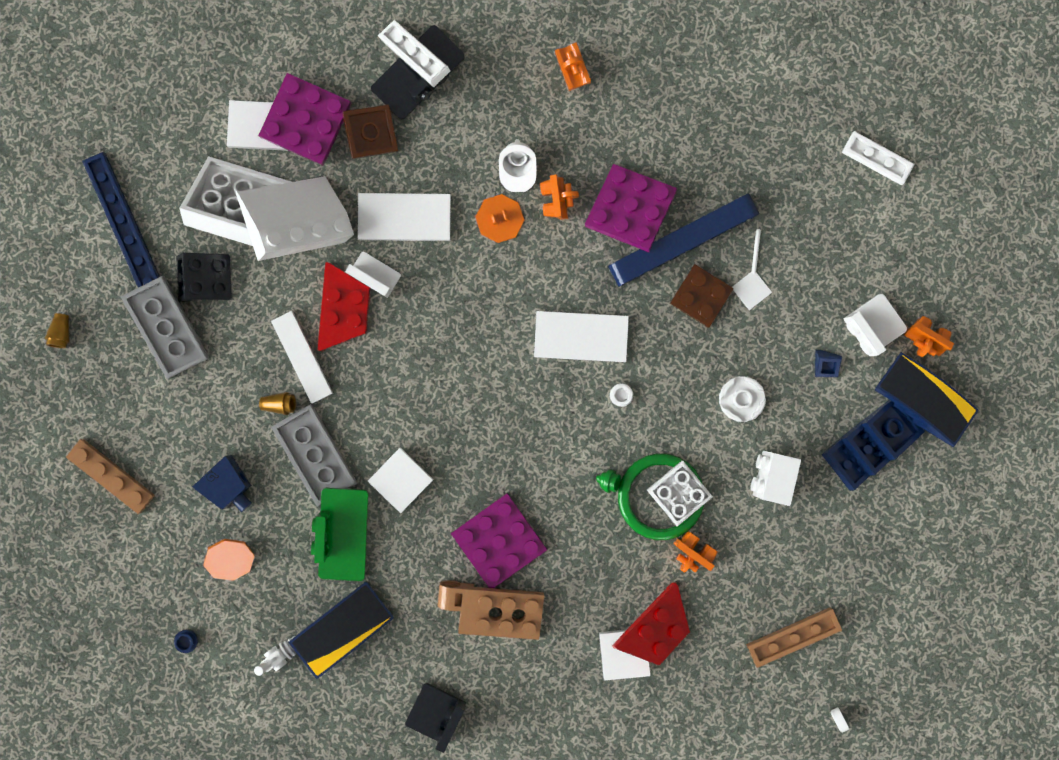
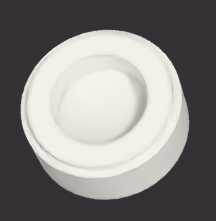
[610,384,633,407]
[831,707,850,733]

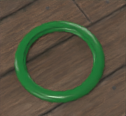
[618,453,704,540]

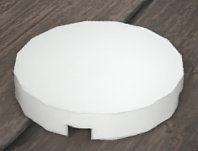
[719,376,766,422]

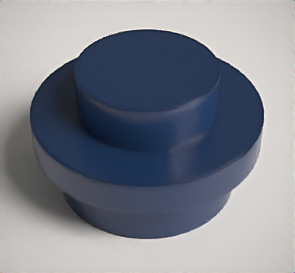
[174,629,198,653]

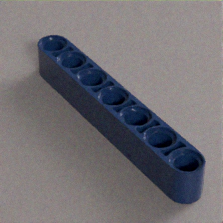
[608,193,760,287]

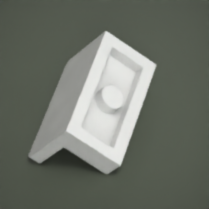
[345,252,401,298]

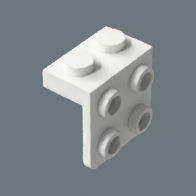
[843,294,907,356]

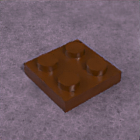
[342,104,398,159]
[669,264,734,328]

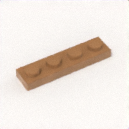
[66,439,155,514]
[746,607,842,668]

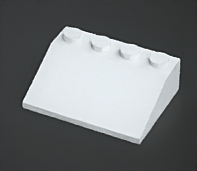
[180,156,291,246]
[236,176,354,261]

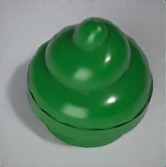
[596,470,621,493]

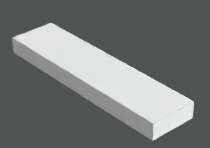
[378,20,450,87]
[271,311,333,404]

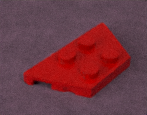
[317,262,370,351]
[612,583,690,665]

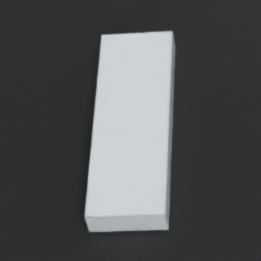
[842,131,915,185]

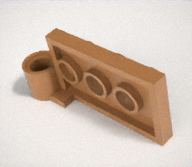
[437,580,544,640]

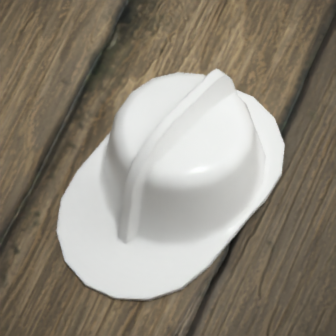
[499,139,536,192]

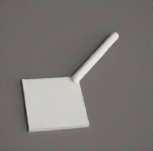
[732,229,772,310]

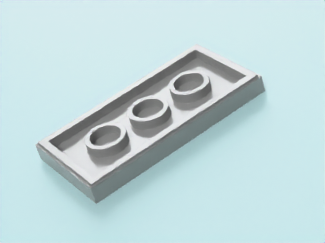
[121,276,209,379]
[271,404,358,507]

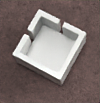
[750,451,801,506]

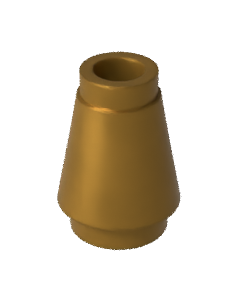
[45,313,69,349]
[259,392,296,415]

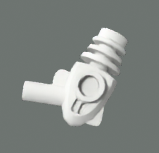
[254,636,296,676]

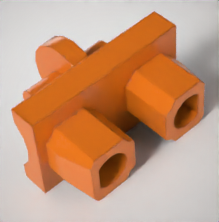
[555,42,591,91]
[540,174,579,220]
[904,316,954,357]
[674,531,717,573]

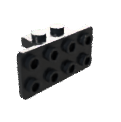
[371,25,465,120]

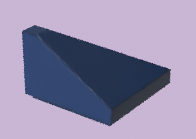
[815,350,842,377]

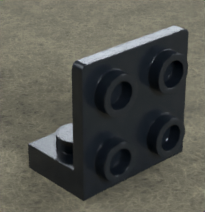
[176,252,232,302]
[405,683,466,753]

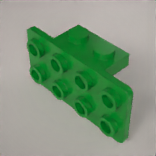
[311,487,369,581]

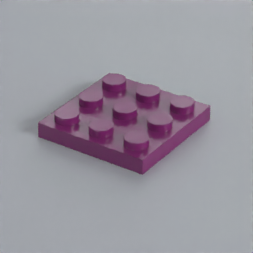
[258,73,352,166]
[585,164,677,252]
[451,493,547,588]

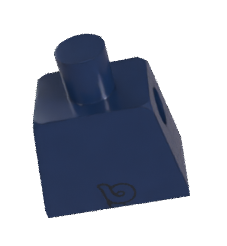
[192,455,252,513]

